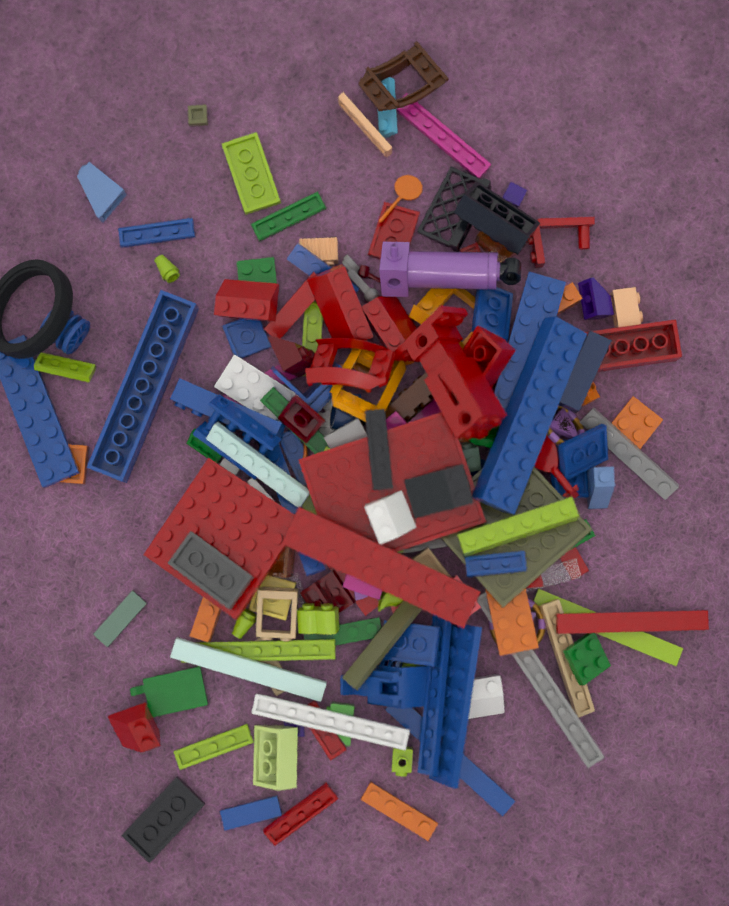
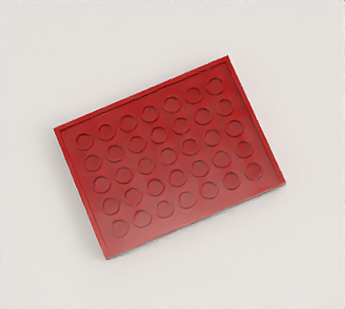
[299,412,486,572]

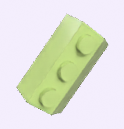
[253,725,298,791]

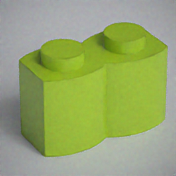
[297,603,340,635]

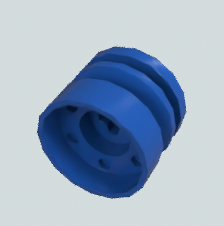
[40,310,90,355]

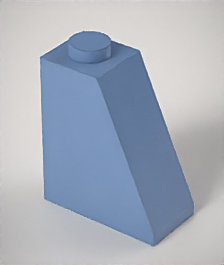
[77,162,127,223]
[587,467,615,509]

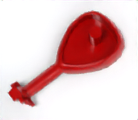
[534,435,579,499]

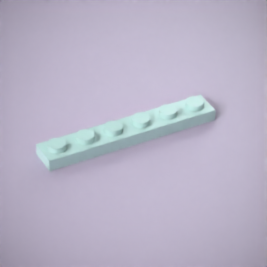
[206,422,310,507]

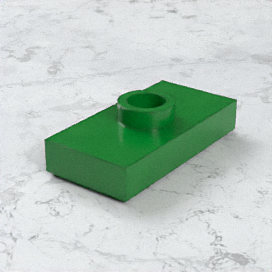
[186,428,223,464]

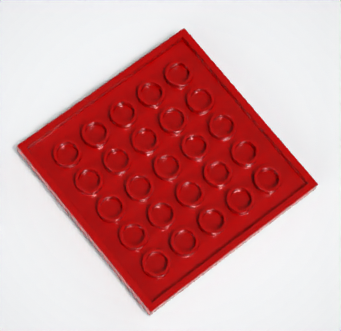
[143,458,294,620]

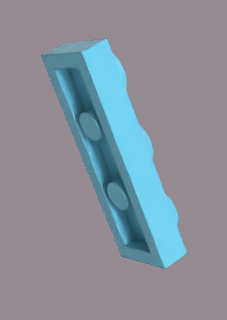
[378,77,398,138]

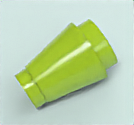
[154,255,180,283]
[232,609,257,639]

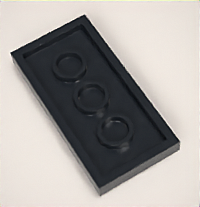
[121,776,206,863]

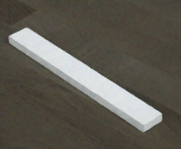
[252,693,410,750]

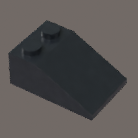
[404,464,474,518]

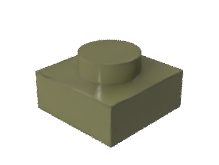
[188,105,208,126]

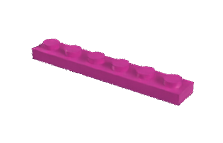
[396,93,491,178]

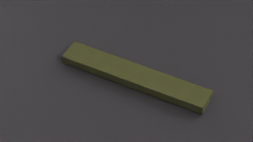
[342,601,422,691]

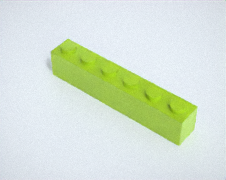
[458,497,579,557]

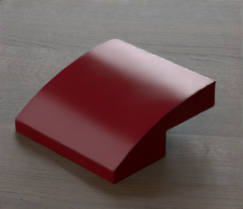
[300,570,356,613]

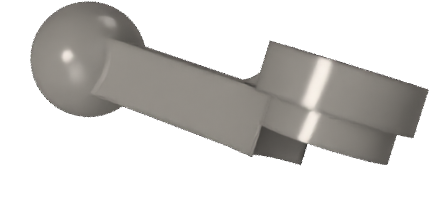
[342,254,379,302]

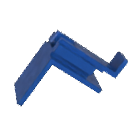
[271,361,356,413]
[340,665,428,709]

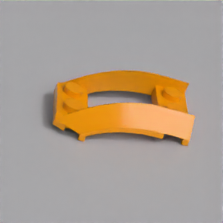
[409,288,475,349]
[329,340,406,422]

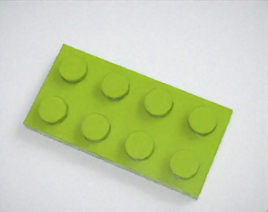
[222,132,281,215]

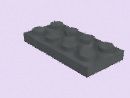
[168,531,254,610]

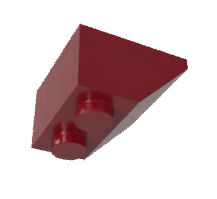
[268,336,315,377]

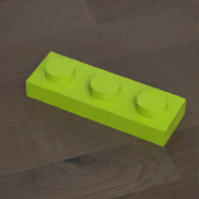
[34,352,96,383]

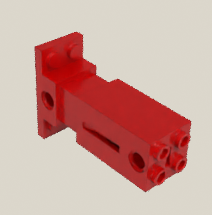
[394,305,507,439]

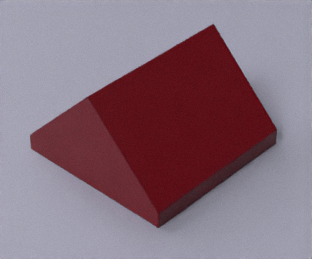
[278,394,326,444]

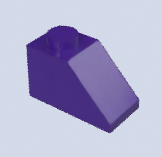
[578,278,614,320]

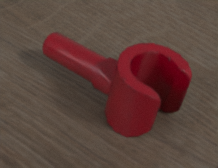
[358,265,381,283]

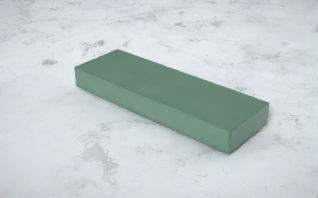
[93,590,147,647]

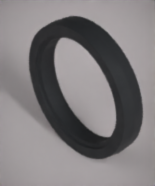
[0,259,73,359]

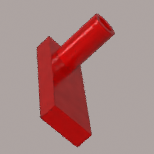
[537,217,595,250]

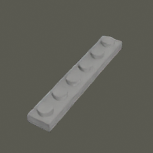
[580,407,679,500]

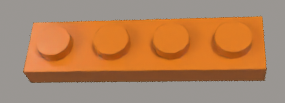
[361,782,438,841]

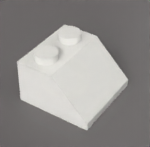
[365,490,416,544]
[469,674,505,719]

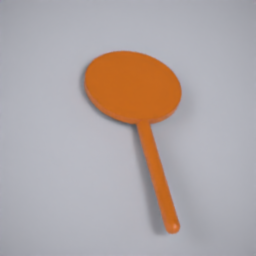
[379,175,422,223]

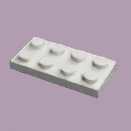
[214,354,297,423]

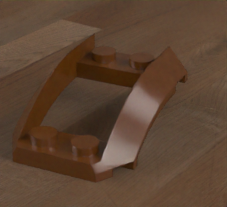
[358,41,449,112]

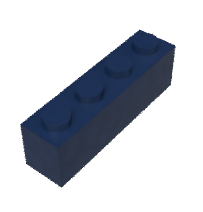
[559,331,612,413]

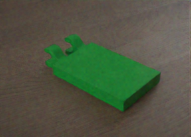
[130,666,208,717]

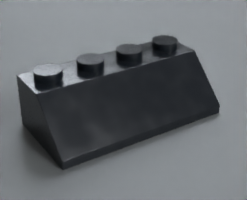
[454,181,540,255]

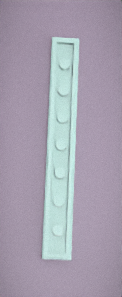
[170,637,327,702]

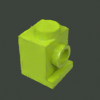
[392,746,413,777]

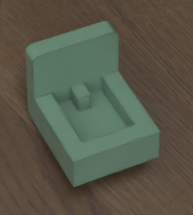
[460,442,481,472]

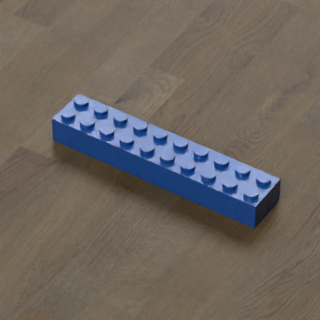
[86,290,199,483]
[472,316,587,514]

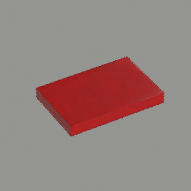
[368,202,420,259]

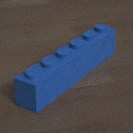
[170,378,286,444]

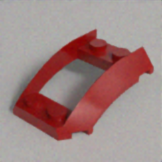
[305,338,396,393]

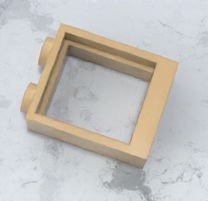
[256,587,299,641]

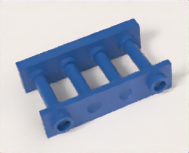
[193,394,282,480]

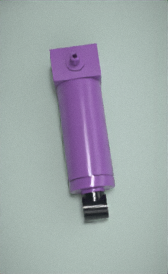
[379,242,522,297]

